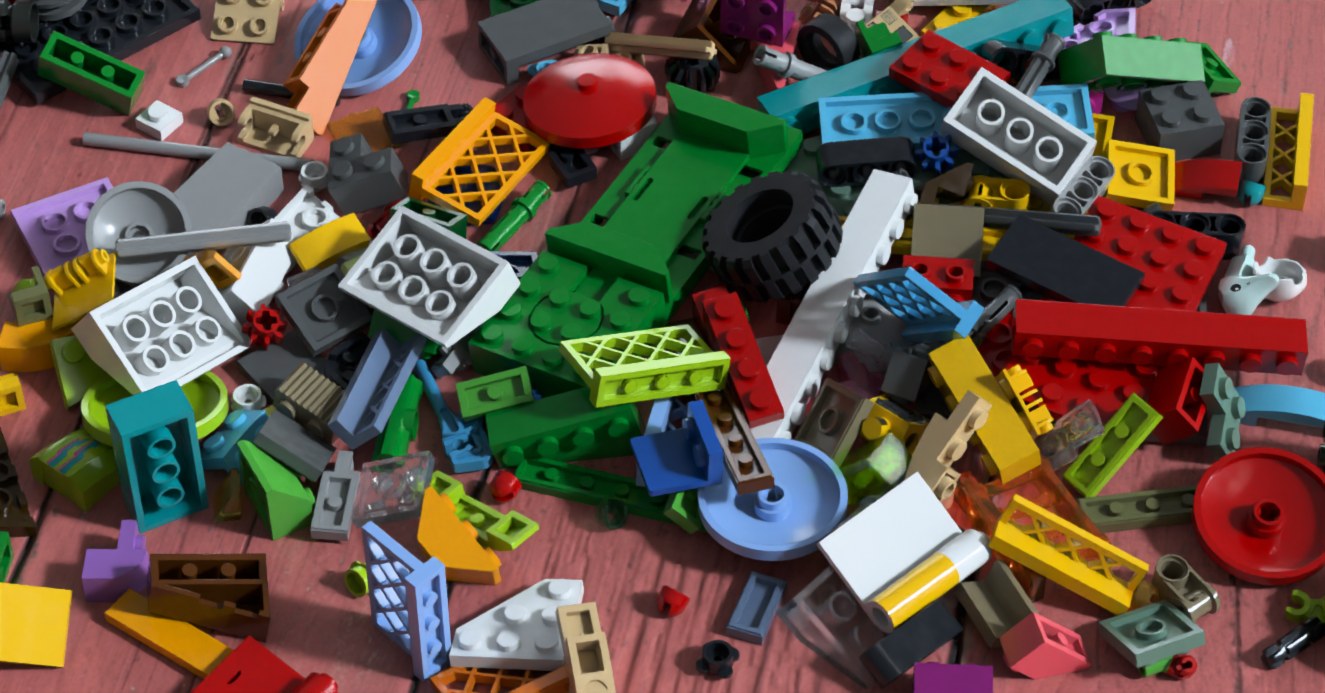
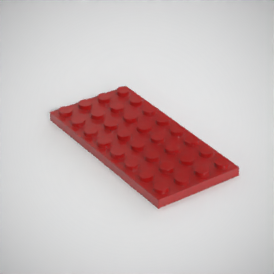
[1006,196,1227,437]

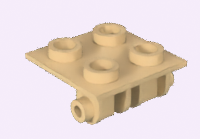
[210,0,284,45]

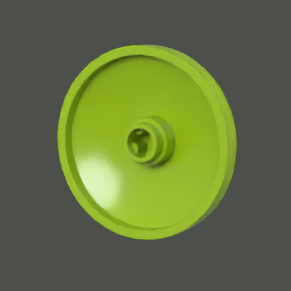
[81,371,229,447]

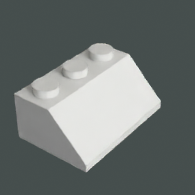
[215,218,297,327]

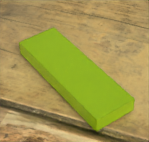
[1062,392,1164,498]

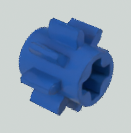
[915,131,958,176]

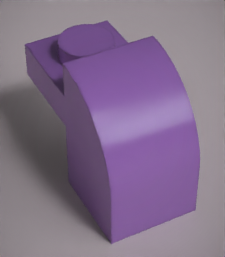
[81,520,149,602]

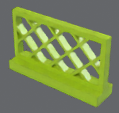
[559,324,731,408]

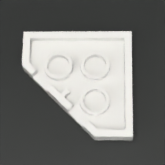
[449,579,584,671]

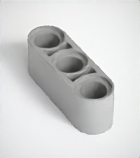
[1050,156,1115,215]

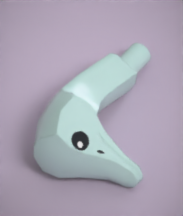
[1218,245,1279,315]

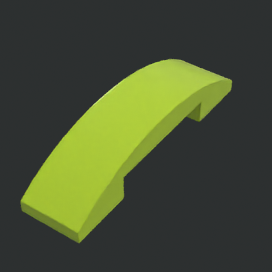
[411,470,539,551]

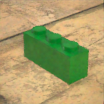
[38,31,145,116]

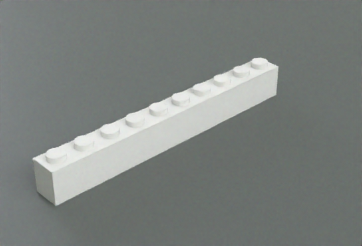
[742,169,918,439]

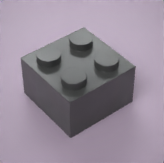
[1135,80,1225,161]

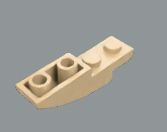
[904,390,993,503]
[555,602,616,693]

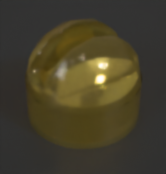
[1130,579,1160,609]

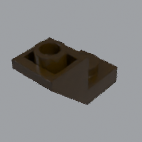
[906,162,974,222]

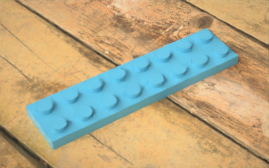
[818,84,1095,151]

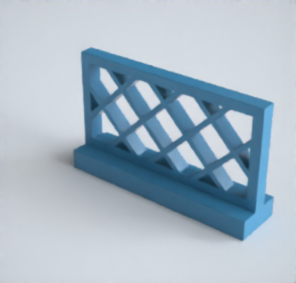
[853,267,985,343]

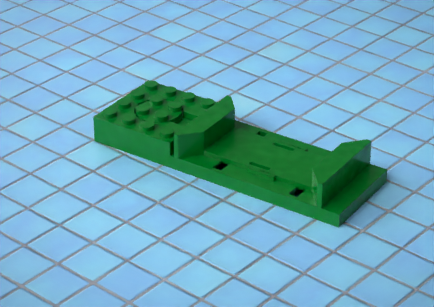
[468,82,804,398]

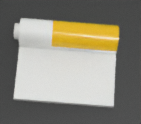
[816,472,992,634]

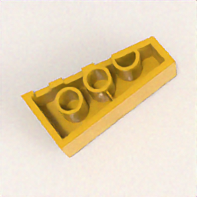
[927,335,1041,485]

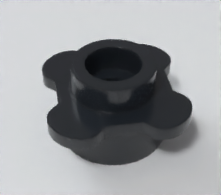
[696,640,740,679]

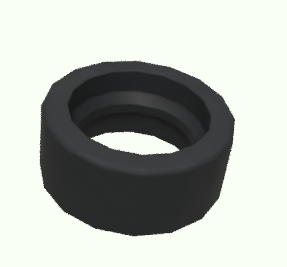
[797,13,860,71]

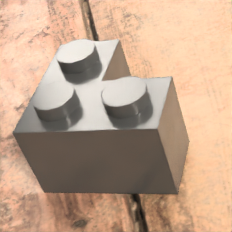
[328,133,408,216]

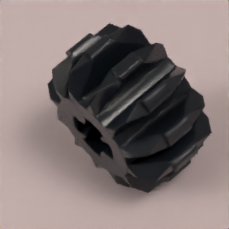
[665,54,721,93]

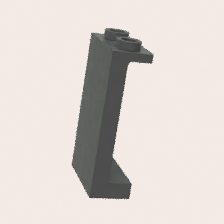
[478,0,615,85]

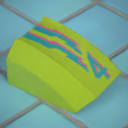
[29,428,120,512]

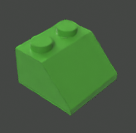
[236,440,316,541]

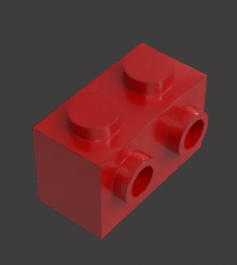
[903,255,974,302]
[1148,357,1207,445]

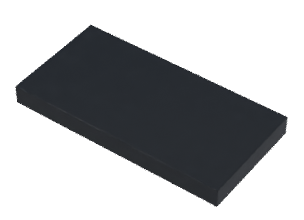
[985,214,1145,306]

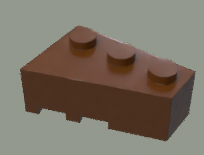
[147,553,270,643]

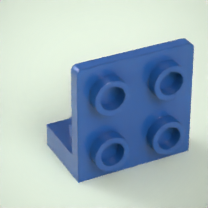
[630,400,724,497]

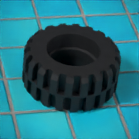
[702,171,843,303]

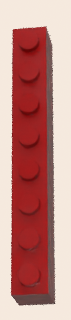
[1012,299,1308,376]

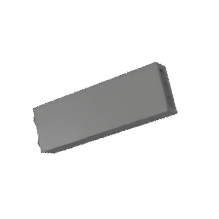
[115,142,284,294]

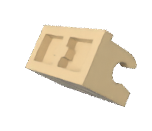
[237,96,314,158]

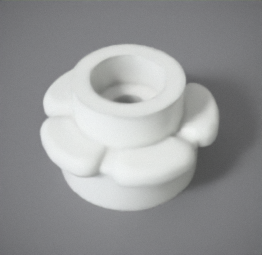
[298,161,329,192]
[231,384,266,411]

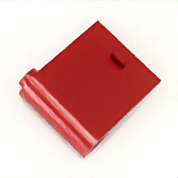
[190,635,338,693]

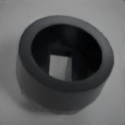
[248,206,277,225]

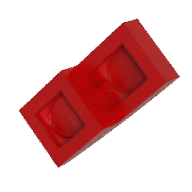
[1174,159,1242,200]

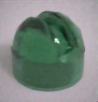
[595,498,628,530]

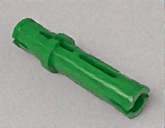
[476,180,552,251]

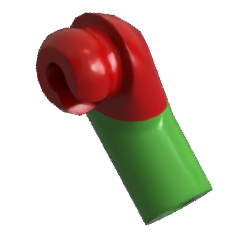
[1138,654,1197,679]

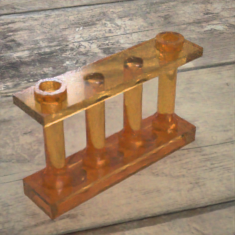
[954,455,1111,603]

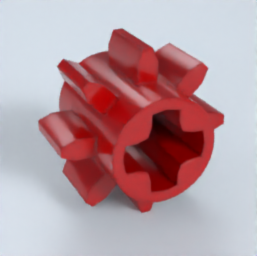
[241,304,288,351]

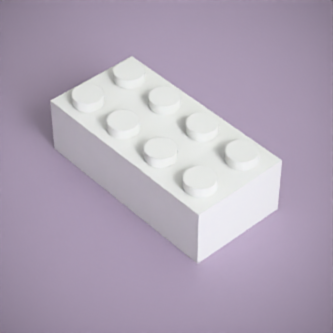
[941,67,1097,206]

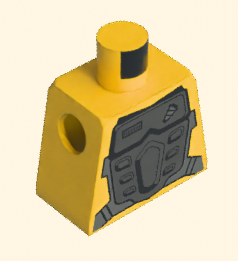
[858,394,931,458]

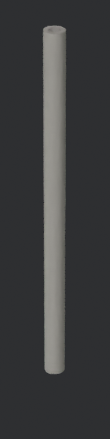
[83,132,313,171]

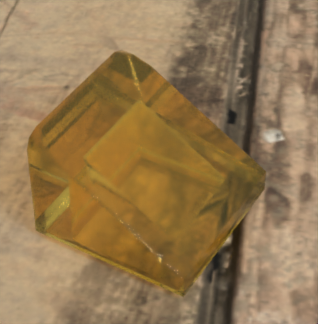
[213,468,242,522]

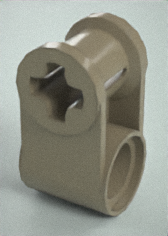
[1150,554,1221,624]

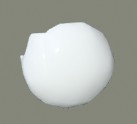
[1253,256,1307,302]

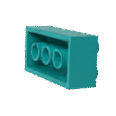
[105,380,209,534]

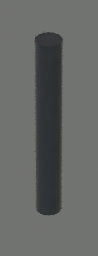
[242,79,341,106]

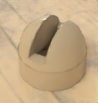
[207,98,235,126]

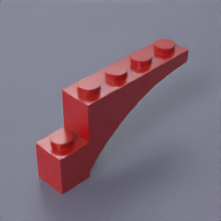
[692,285,784,429]

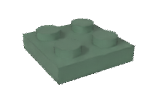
[1099,599,1206,668]

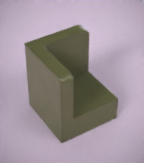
[8,266,53,327]

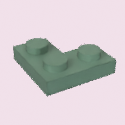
[1199,363,1246,461]

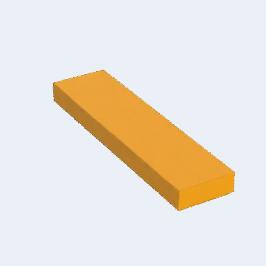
[104,588,234,680]

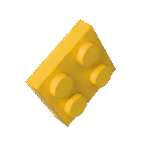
[1104,139,1175,211]

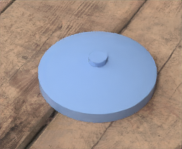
[294,0,422,96]
[698,438,848,561]

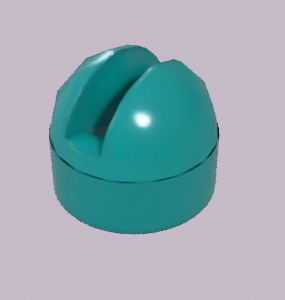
[1237,179,1266,206]

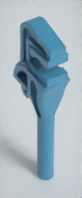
[413,359,494,473]

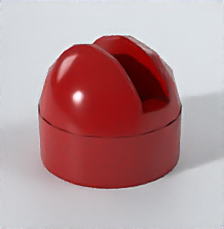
[489,470,522,503]
[657,585,690,617]

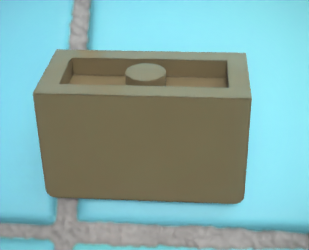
[955,560,1038,648]

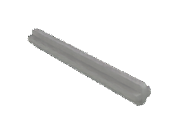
[115,221,292,260]

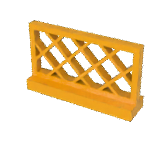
[408,97,551,227]

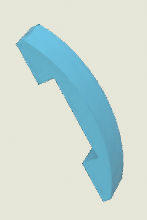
[1234,384,1325,428]

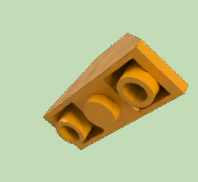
[417,486,502,585]

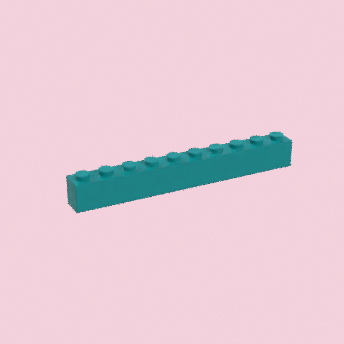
[757,0,1074,134]

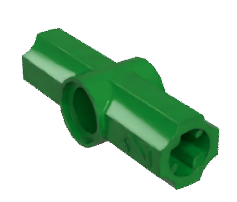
[372,374,423,475]

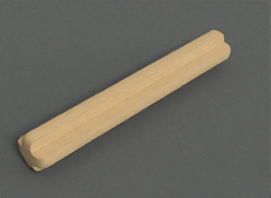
[604,32,717,60]

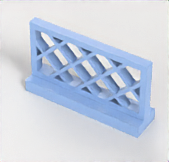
[362,520,451,683]

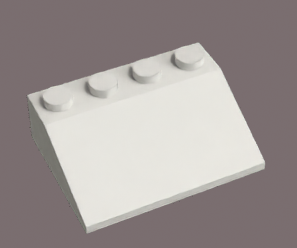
[338,205,521,348]
[71,256,251,395]

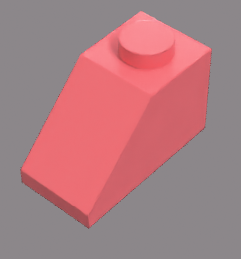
[999,612,1092,679]

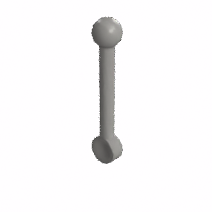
[176,46,232,88]

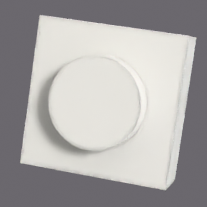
[135,100,184,141]

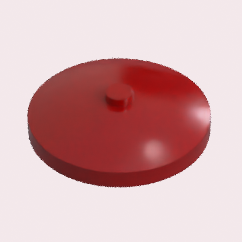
[523,53,657,149]
[1191,447,1325,585]

